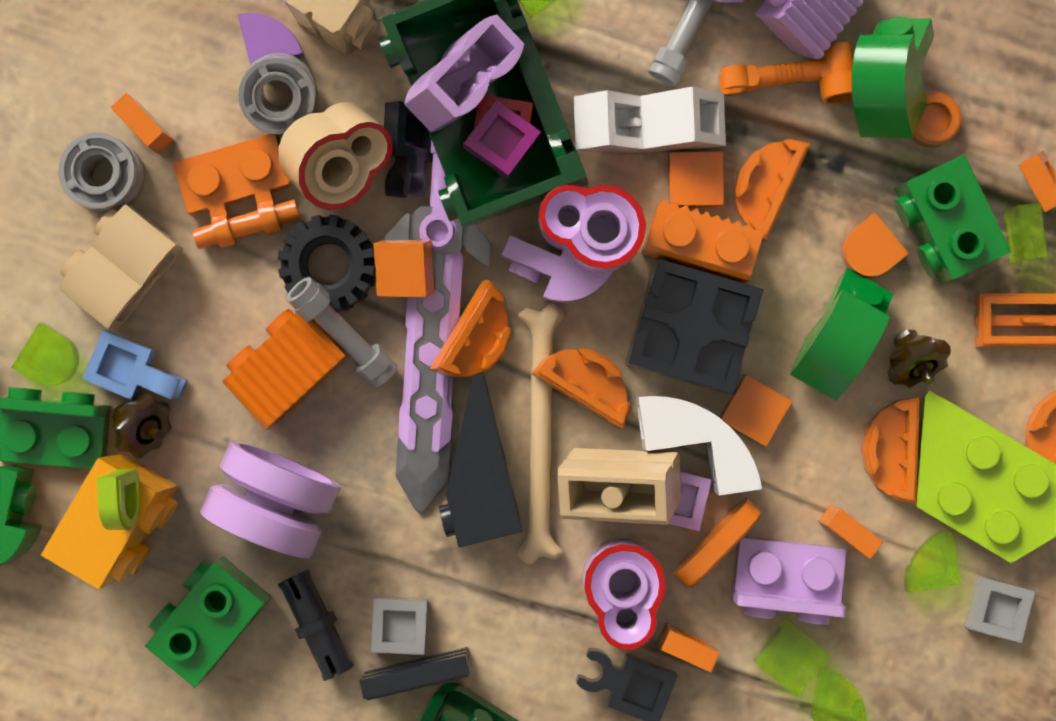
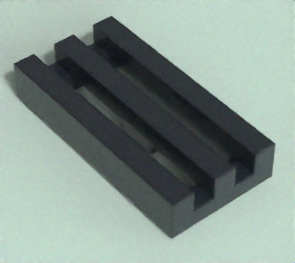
[359,647,472,701]

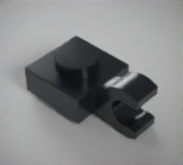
[384,101,433,198]

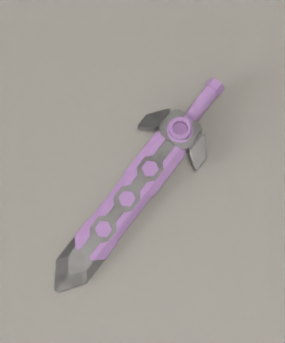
[384,140,491,512]

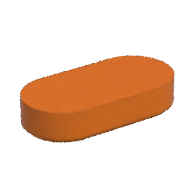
[672,497,761,587]

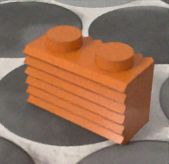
[641,199,764,283]
[222,309,350,429]

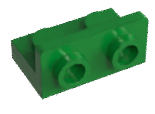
[0,387,111,469]

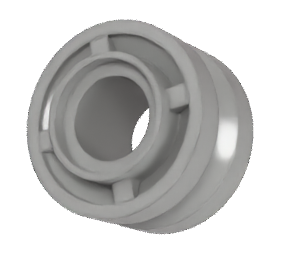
[238,53,317,134]
[59,133,144,213]

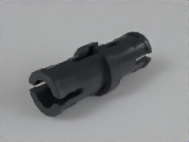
[278,569,355,681]

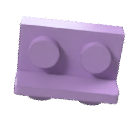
[731,537,847,625]

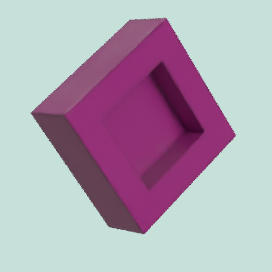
[463,100,541,180]

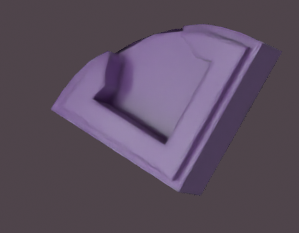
[238,13,305,65]

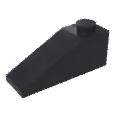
[439,374,522,548]

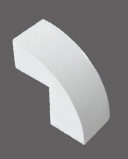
[574,87,726,153]
[635,396,762,495]

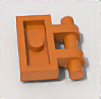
[173,134,301,250]

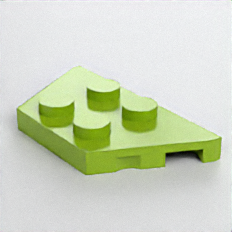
[915,390,1056,563]

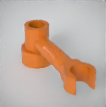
[718,42,854,104]

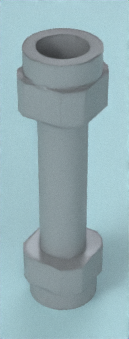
[648,0,713,86]
[287,277,397,387]

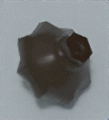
[887,329,951,388]
[112,393,172,459]

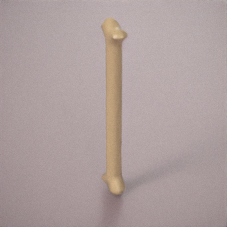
[517,303,564,564]

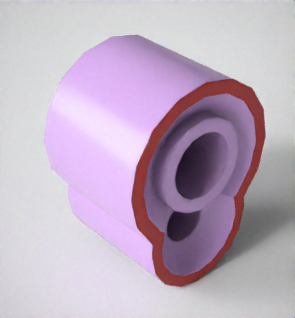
[538,185,646,273]
[582,538,666,650]

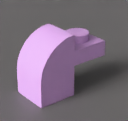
[502,235,613,304]

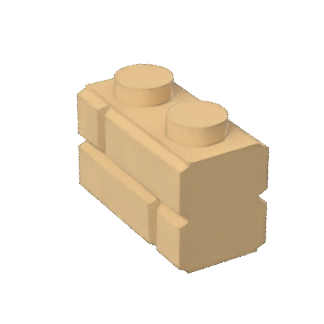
[284,0,378,55]
[557,448,681,525]

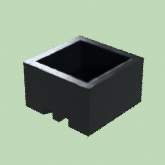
[624,259,764,394]

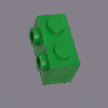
[894,154,1011,283]
[144,556,272,688]

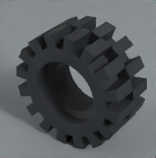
[278,214,376,312]

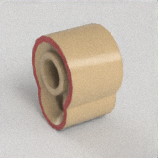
[278,102,392,210]

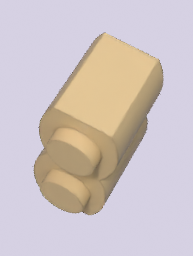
[57,204,183,330]

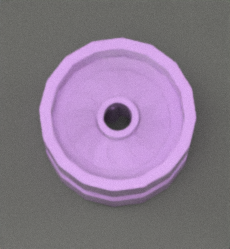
[200,441,342,559]

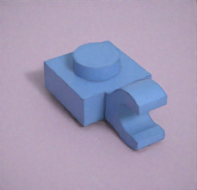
[82,330,188,400]

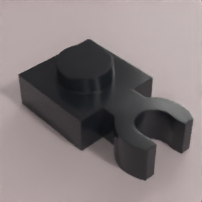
[576,648,678,721]

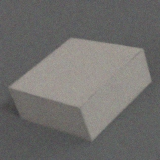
[965,576,1035,643]
[371,596,428,655]

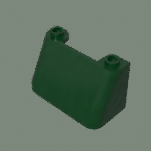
[379,0,589,228]

